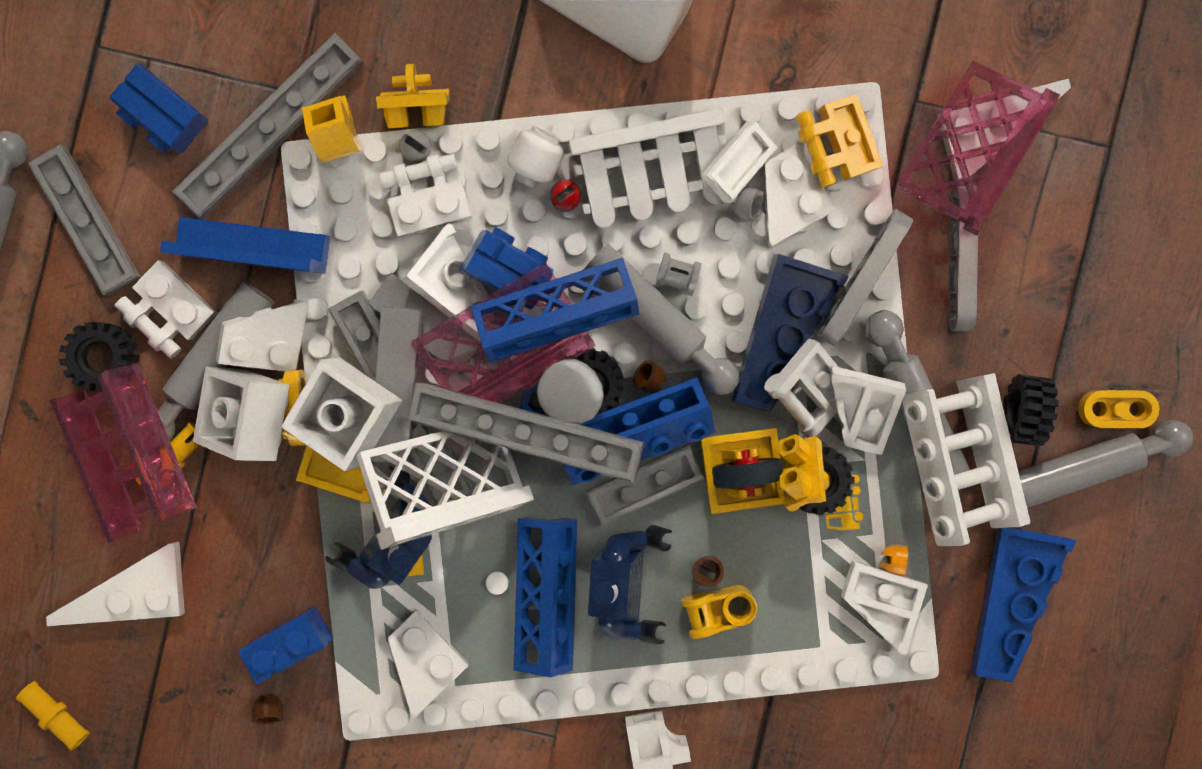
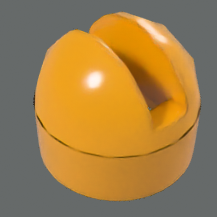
[880,545,908,577]

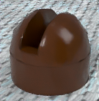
[633,360,667,394]
[692,556,724,587]
[252,694,283,724]

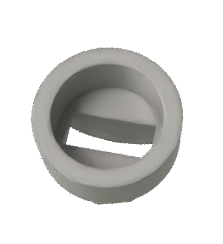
[399,130,432,163]
[731,187,764,220]

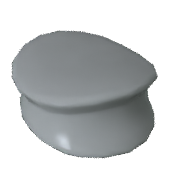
[537,359,604,425]

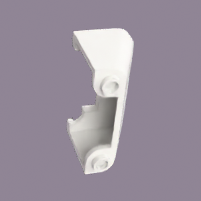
[540,0,693,63]

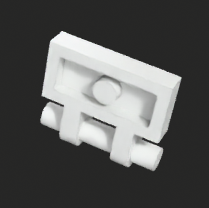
[380,153,473,238]
[114,260,218,359]

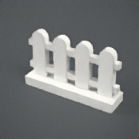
[568,108,727,228]

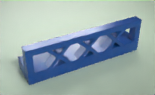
[160,217,330,274]
[470,257,640,362]
[513,517,577,678]

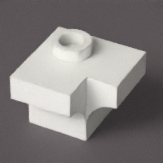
[625,709,691,769]

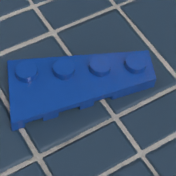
[971,527,1077,682]

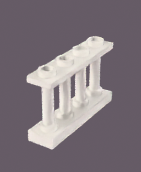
[902,373,1031,546]

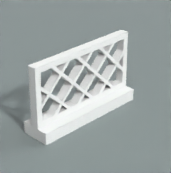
[356,431,534,550]

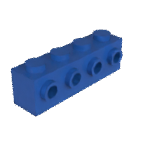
[563,377,716,486]

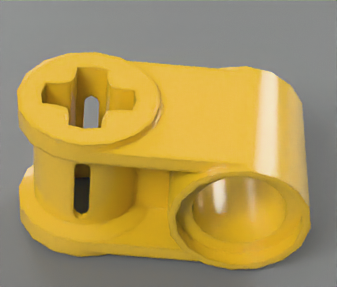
[680,585,757,639]

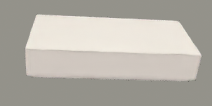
[700,120,778,203]

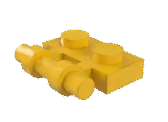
[796,94,883,188]

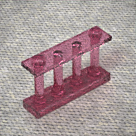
[50,363,197,543]

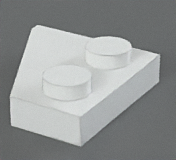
[216,298,309,371]
[841,560,928,655]

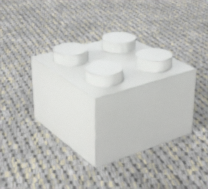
[281,357,403,471]
[193,366,290,461]

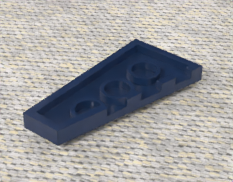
[731,254,849,413]

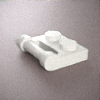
[764,338,838,438]

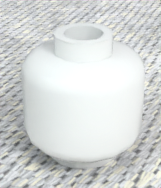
[507,126,564,187]

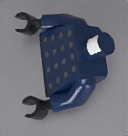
[325,466,432,589]
[588,525,672,645]

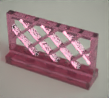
[896,61,1061,236]
[411,262,596,403]

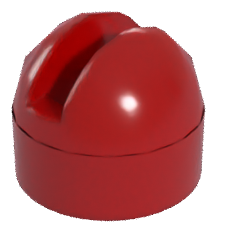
[550,180,581,212]

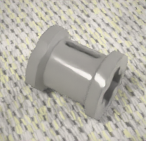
[655,253,701,296]

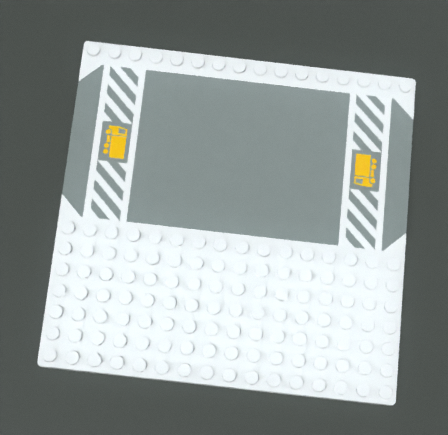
[281,82,939,741]

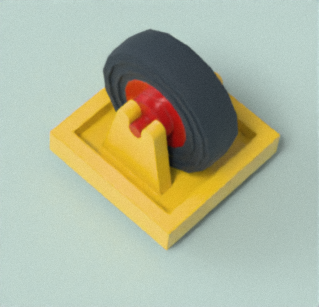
[700,428,785,514]

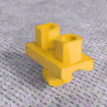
[376,63,450,128]
[778,434,830,512]

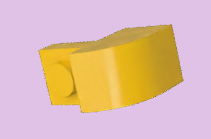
[302,95,361,163]

